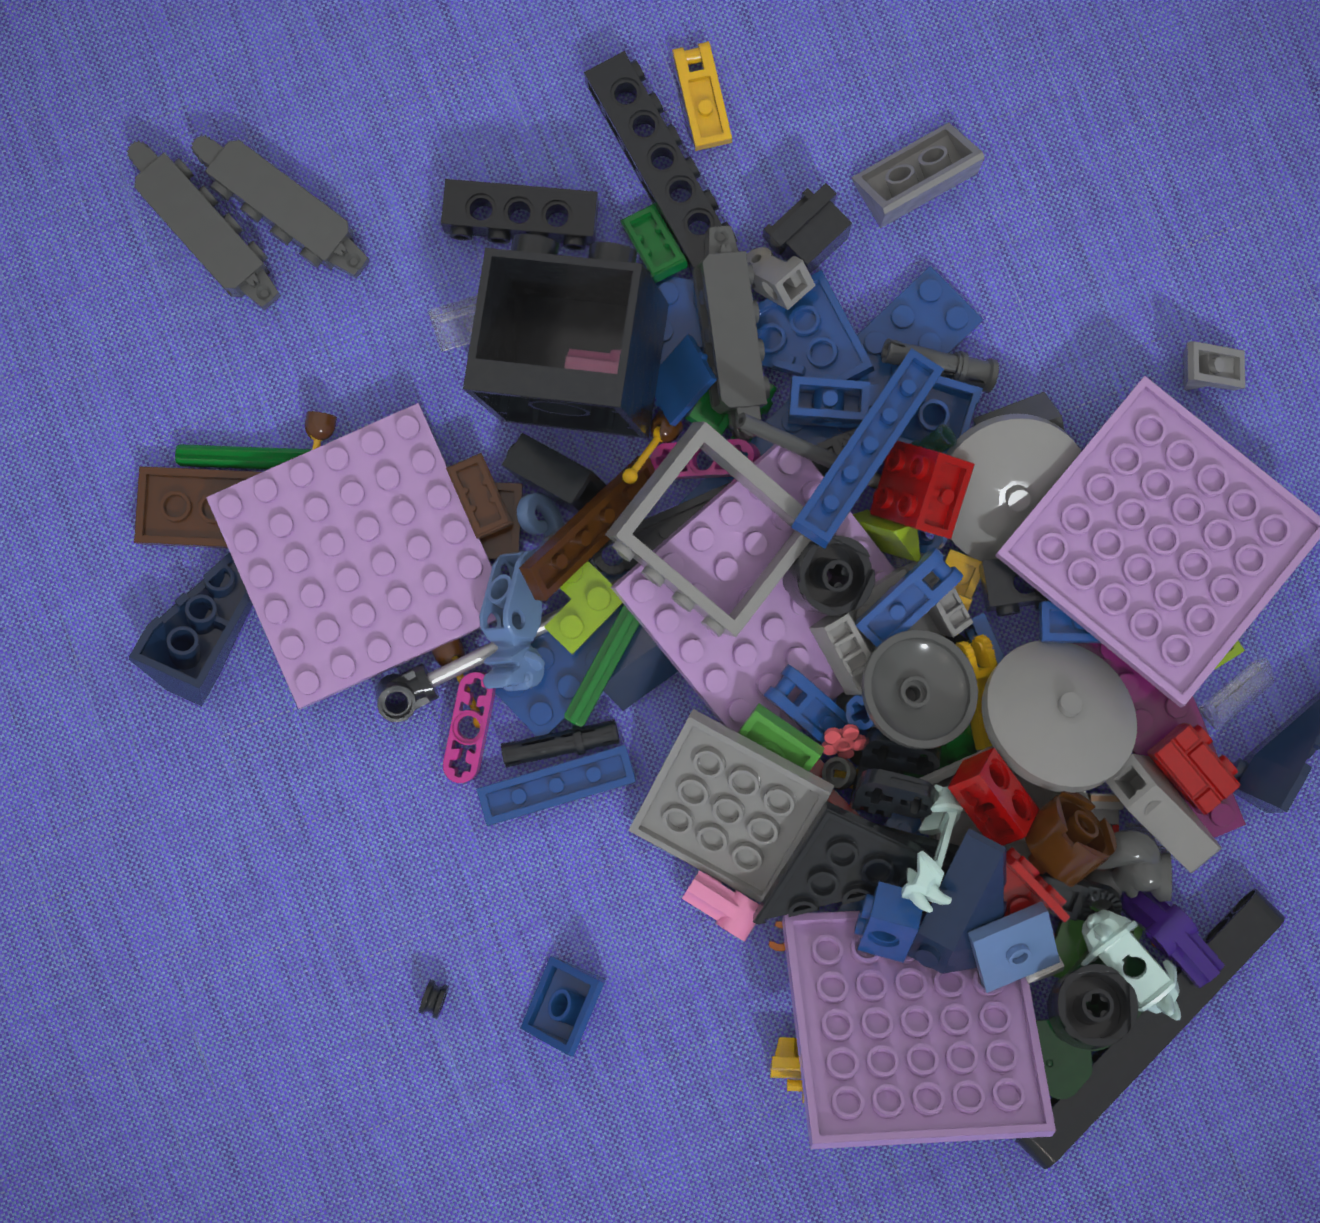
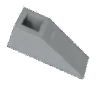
[1106,754,1222,873]

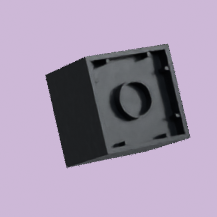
[463,234,669,439]

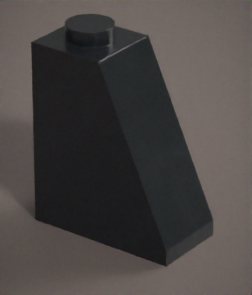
[502,433,606,514]

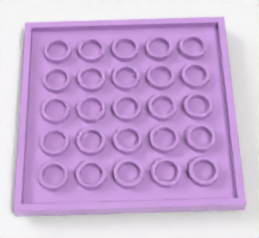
[995,376,1320,708]
[206,403,497,709]
[610,444,895,732]
[782,911,1056,1149]

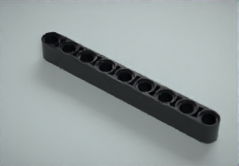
[1015,889,1285,1169]

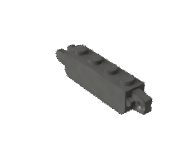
[191,135,370,278]
[127,141,281,310]
[692,226,770,441]

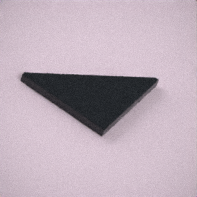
[753,801,953,925]

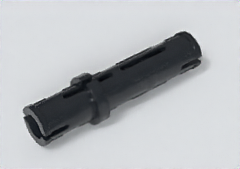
[501,719,620,768]

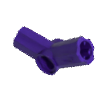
[1121,891,1225,988]

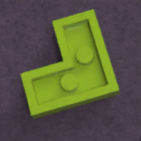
[544,561,623,655]

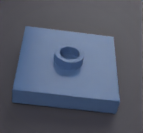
[968,902,1060,993]

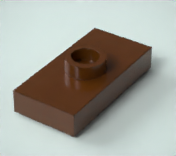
[446,453,513,539]

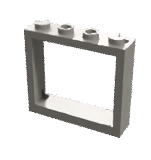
[605,422,811,637]

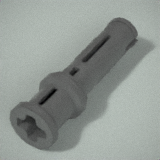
[881,338,999,393]

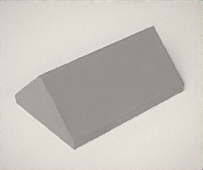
[851,122,985,228]

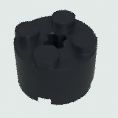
[783,535,875,616]
[1047,964,1138,1050]

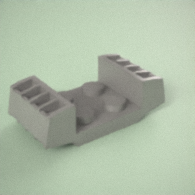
[809,554,973,695]

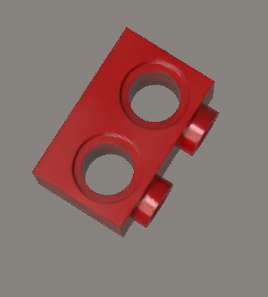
[948,747,1039,846]

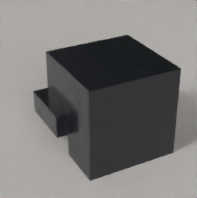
[762,183,852,274]

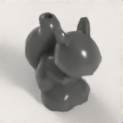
[1084,830,1172,911]

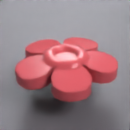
[821,724,866,759]

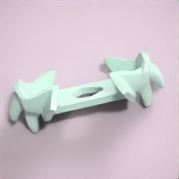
[901,784,965,913]
[1081,910,1181,1021]

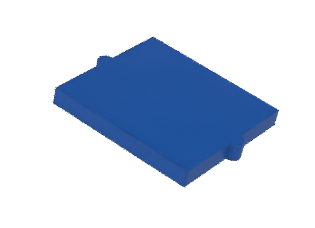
[655,334,717,426]

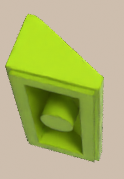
[853,509,921,562]

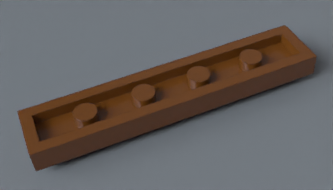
[519,456,655,601]

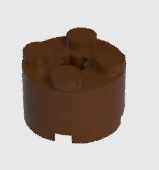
[1024,791,1117,887]

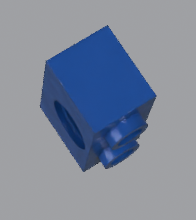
[788,376,871,428]
[854,881,923,963]

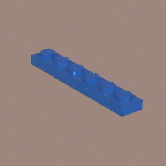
[791,348,944,549]

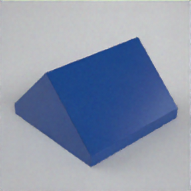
[520,956,606,1057]

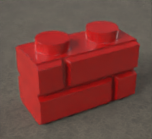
[1147,723,1241,815]

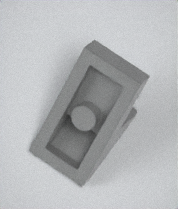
[1183,341,1245,391]

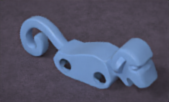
[479,493,564,691]

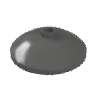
[861,630,978,749]

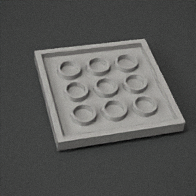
[628,709,834,903]

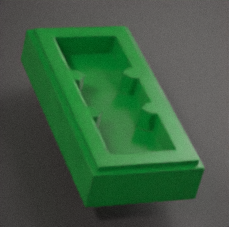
[620,204,688,283]

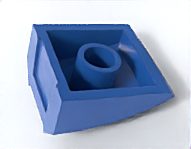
[886,375,983,454]

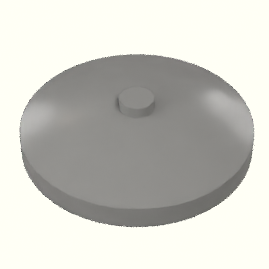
[946,414,1081,561]
[982,640,1137,793]

